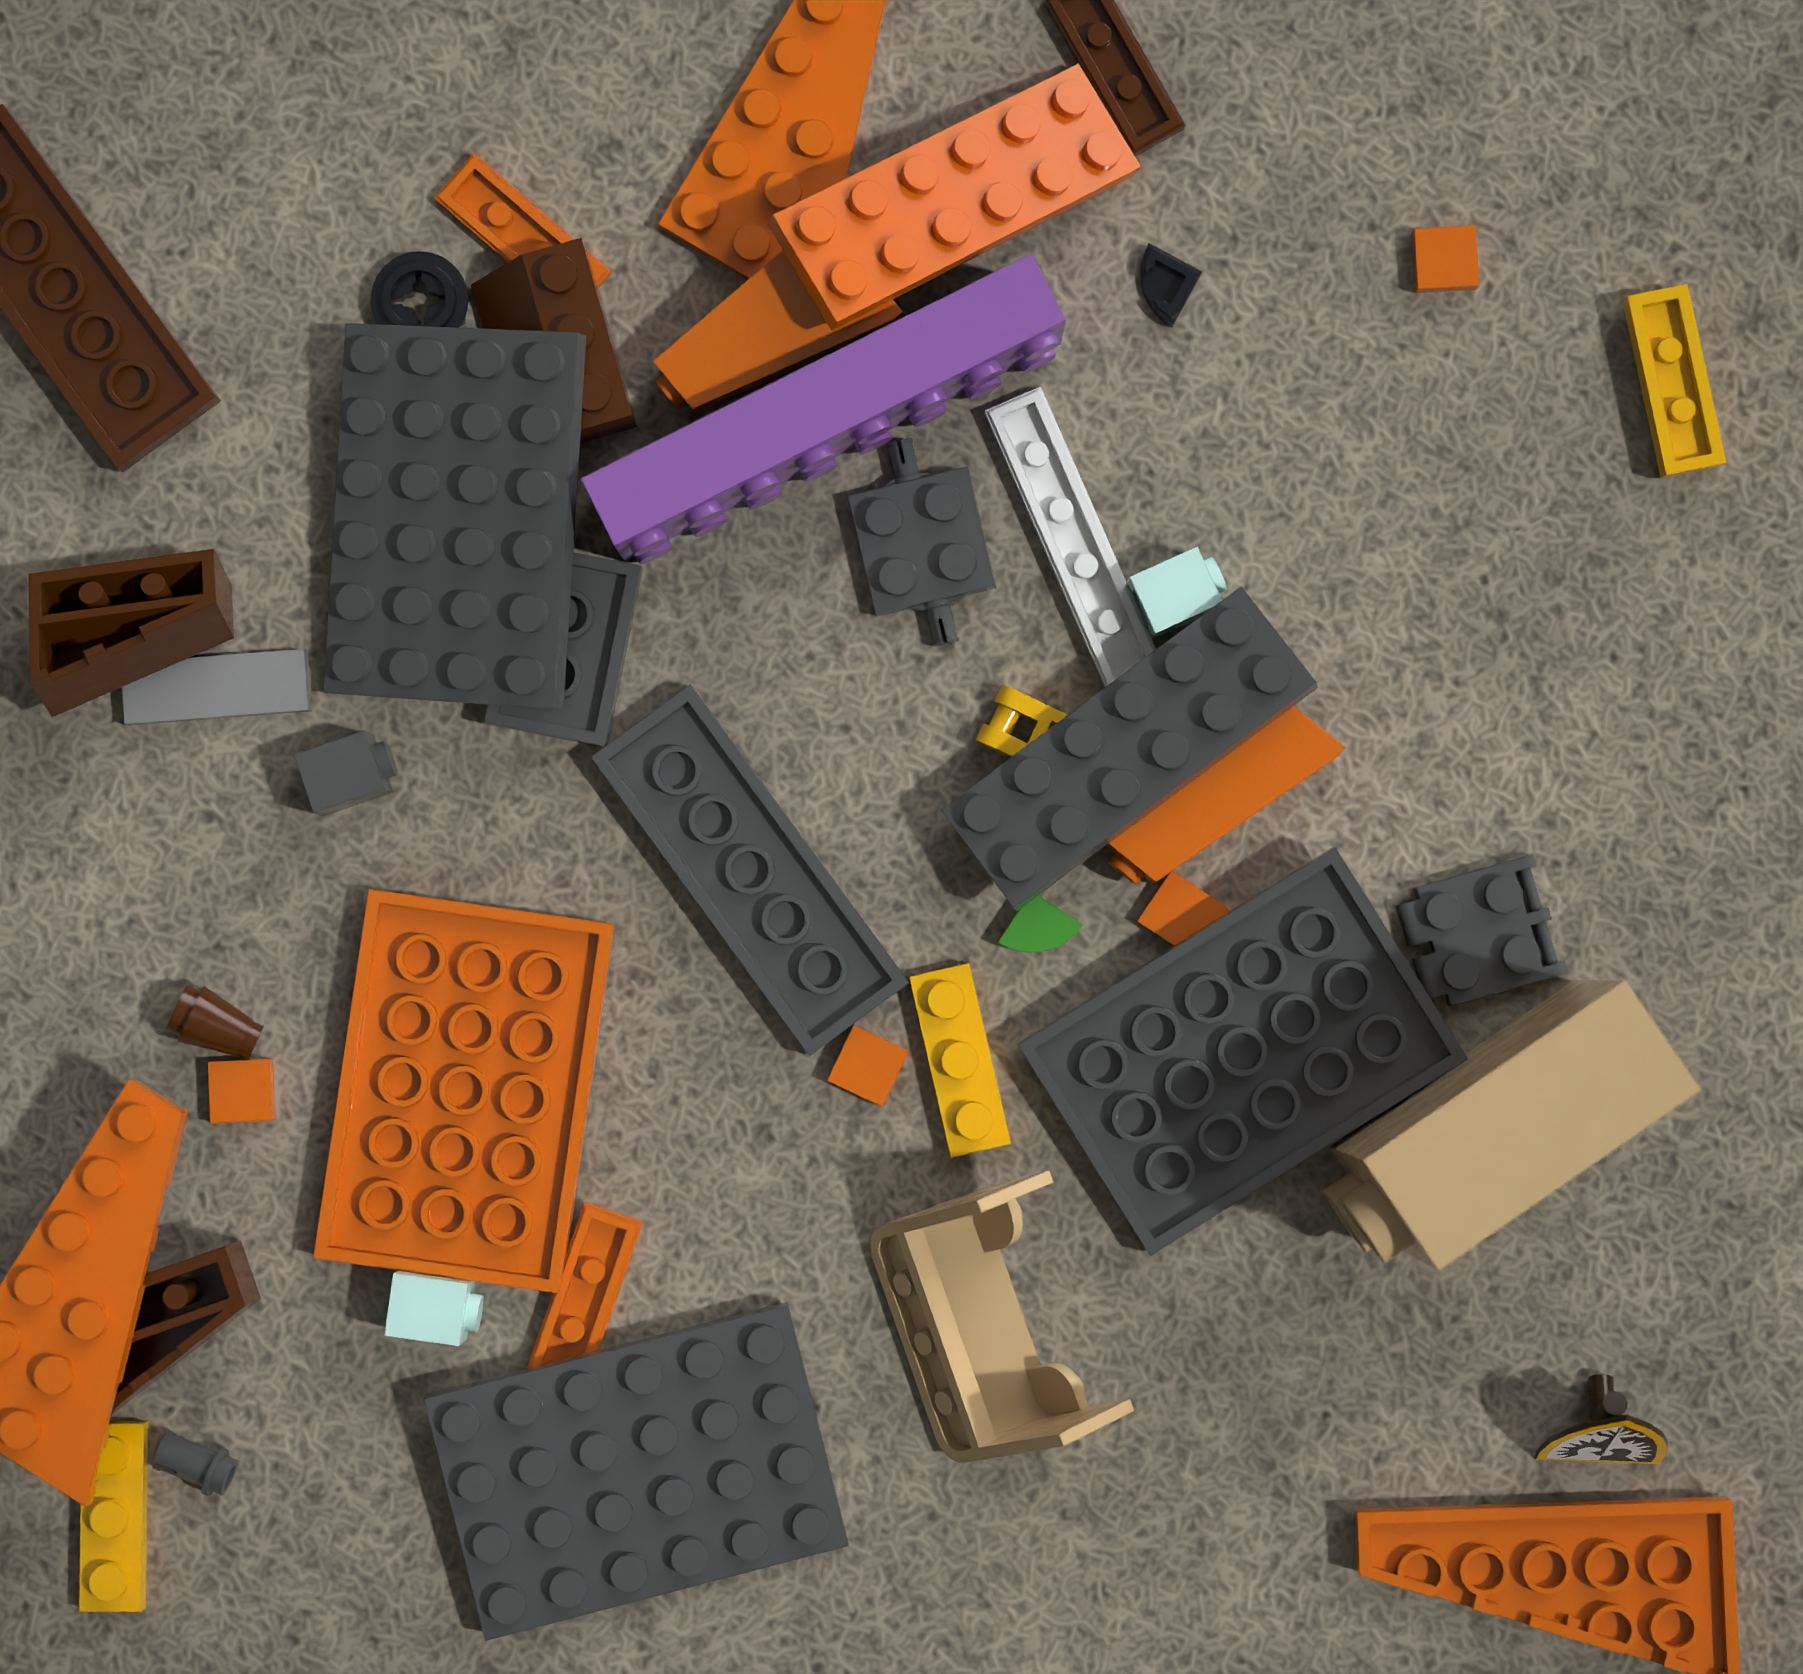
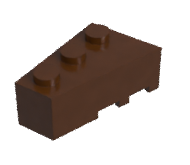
[28,549,234,717]
[111,1240,261,1415]

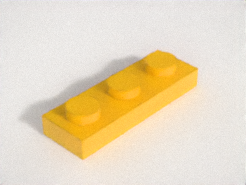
[1622,284,1727,479]
[909,963,1011,1158]
[79,1421,148,1612]

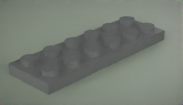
[941,586,1318,911]
[591,684,909,1056]

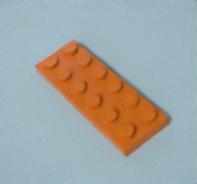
[768,63,1141,331]

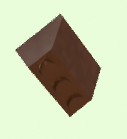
[471,238,637,443]

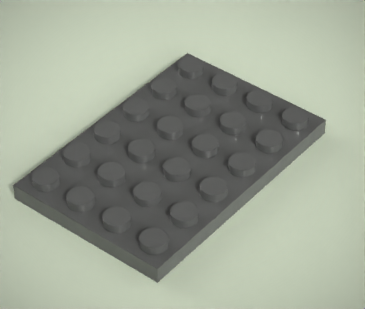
[324,323,587,710]
[1018,847,1468,1256]
[424,1302,849,1641]

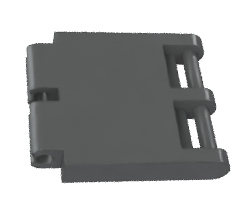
[1396,854,1568,1006]

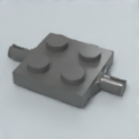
[848,438,997,647]

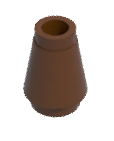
[166,985,264,1060]

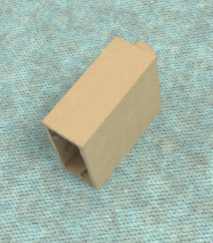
[1323,980,1701,1271]

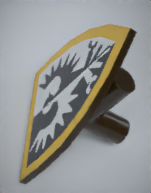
[1535,1374,1668,1464]

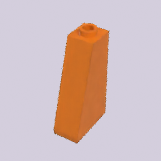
[653,250,905,412]
[1106,706,1345,885]

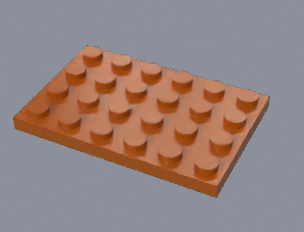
[313,889,616,1293]

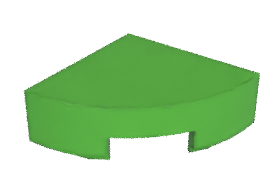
[997,895,1083,953]

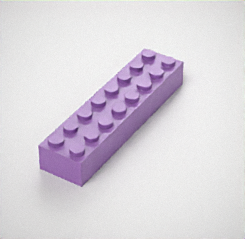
[581,253,1066,564]

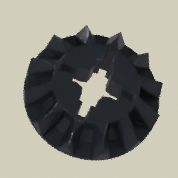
[371,251,470,328]

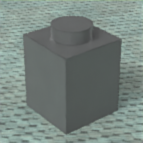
[294,730,398,816]

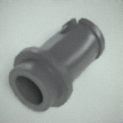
[152,1431,238,1496]

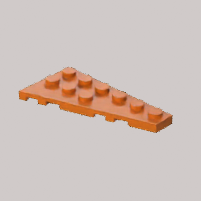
[658,0,887,280]
[0,1079,188,1507]
[1354,1496,1740,1674]

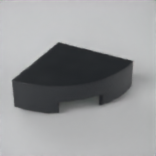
[1140,243,1202,328]

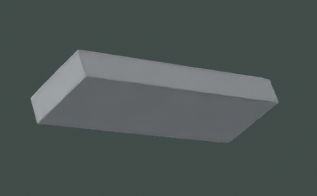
[122,649,311,726]

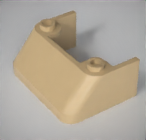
[870,1170,1134,1463]

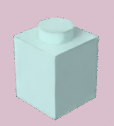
[1127,546,1227,639]
[384,1270,484,1346]

